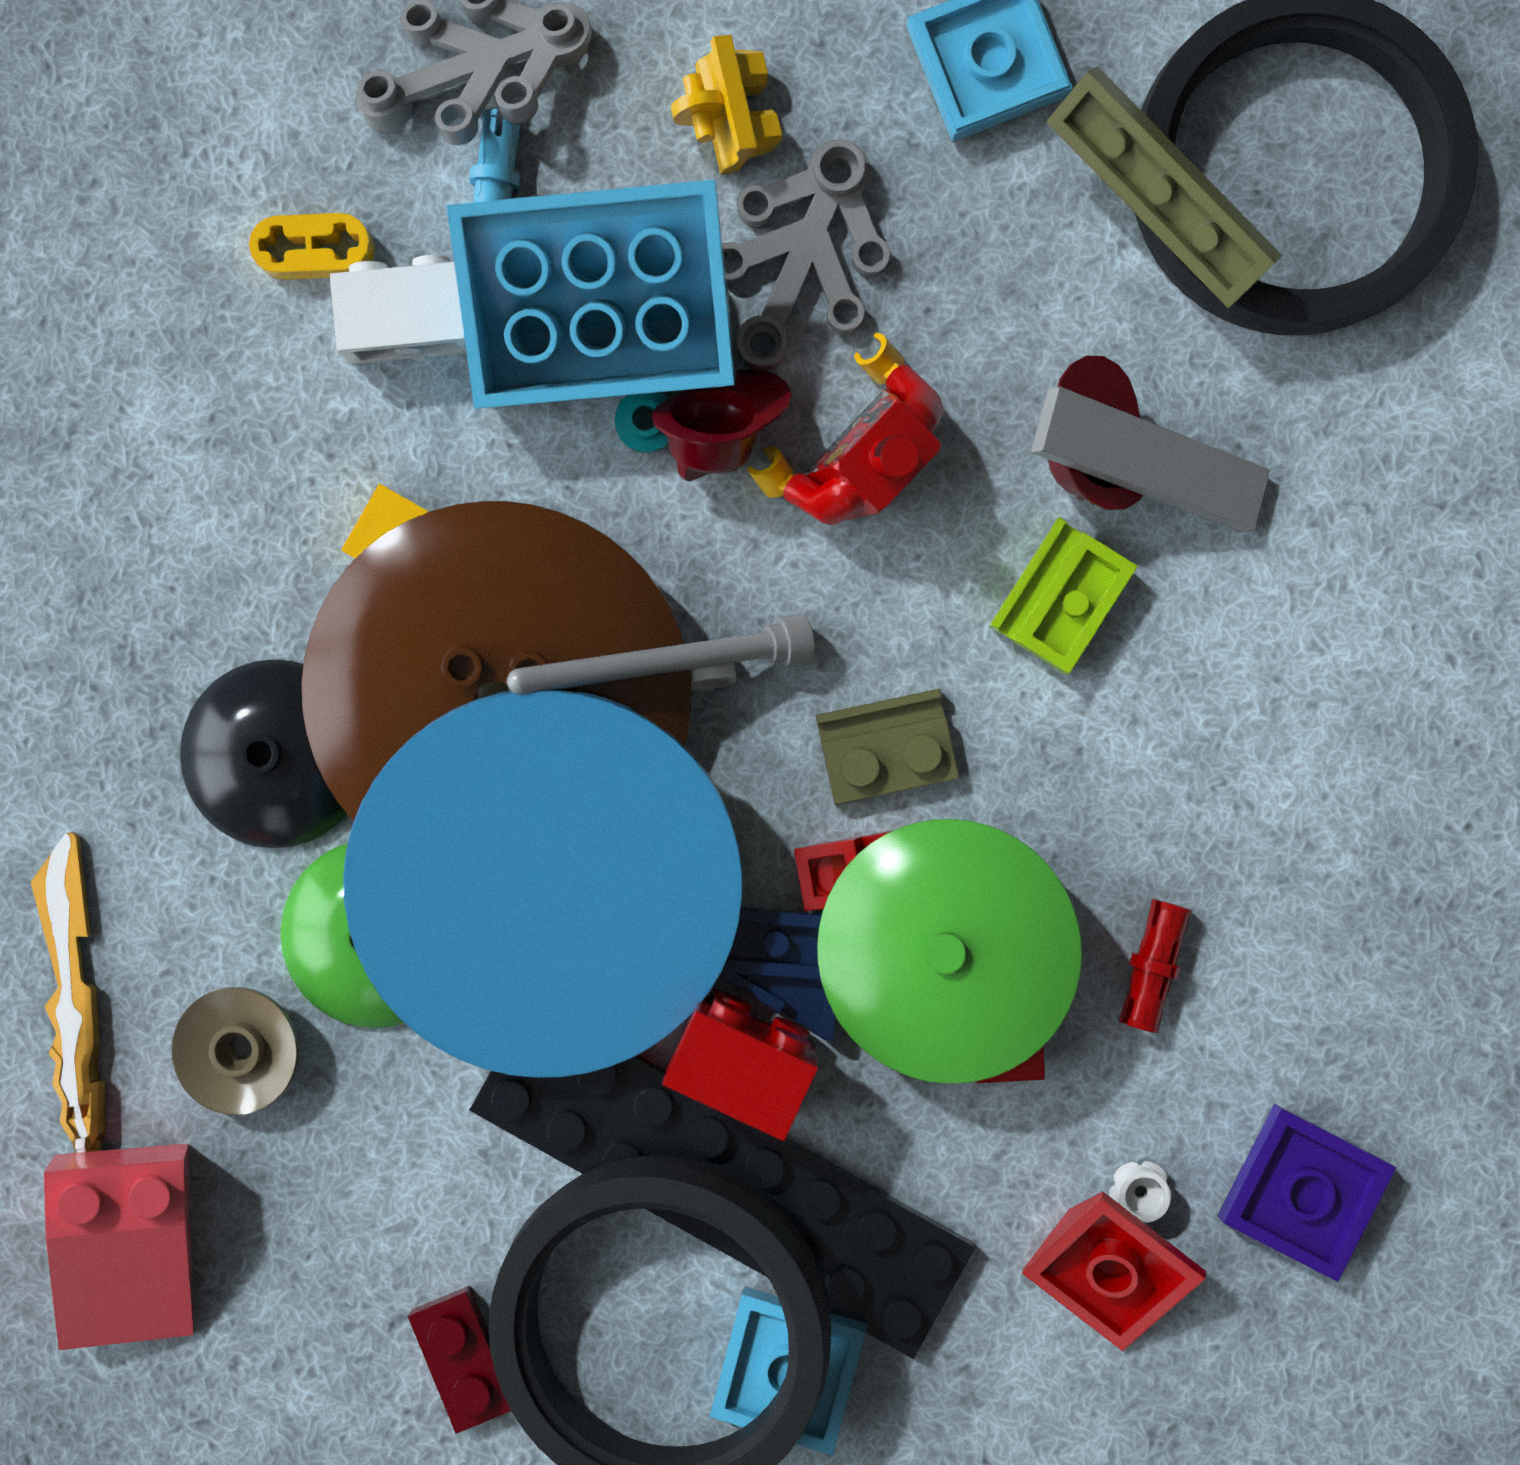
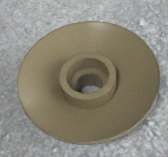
[171,987,299,1115]

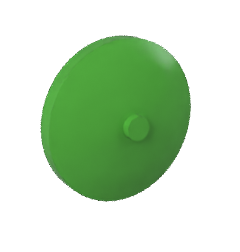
[817,819,1082,1083]

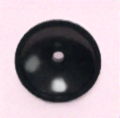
[180,660,347,848]

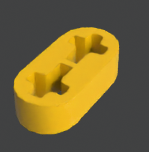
[249,213,375,280]

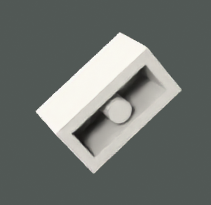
[330,255,466,364]

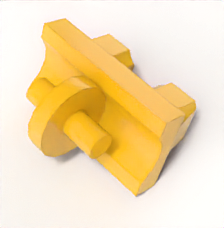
[671,35,782,174]

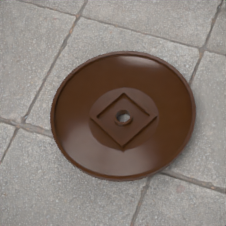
[302,501,691,821]

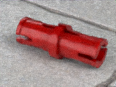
[1118,899,1193,1033]

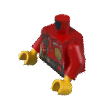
[747,333,943,525]

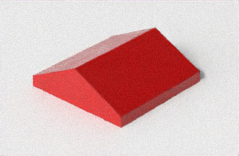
[1022,1191,1206,1351]

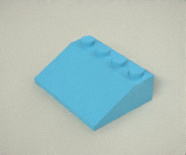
[446,179,736,409]

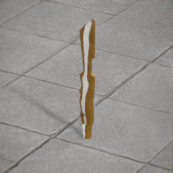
[30,832,106,1153]

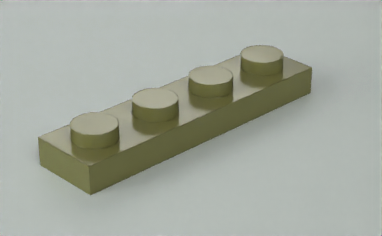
[1046,66,1283,308]

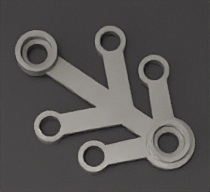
[356,0,592,146]
[723,139,890,371]

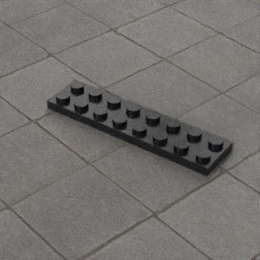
[469,1055,975,1359]

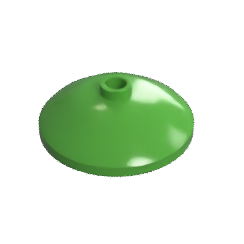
[281,843,404,1028]

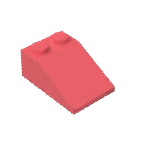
[44,1144,194,1350]

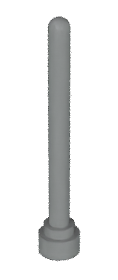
[507,614,815,695]

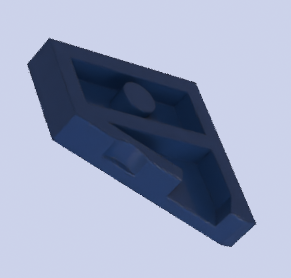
[719,907,835,1040]

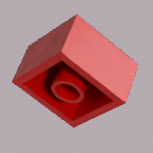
[662,990,818,1141]

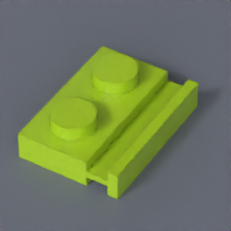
[988,517,1138,675]

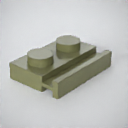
[815,688,959,805]

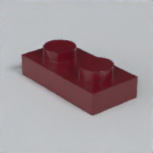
[407,1285,511,1434]

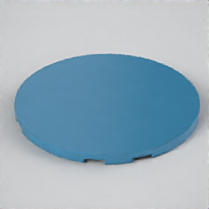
[343,690,742,1078]

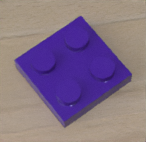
[1217,1103,1397,1282]

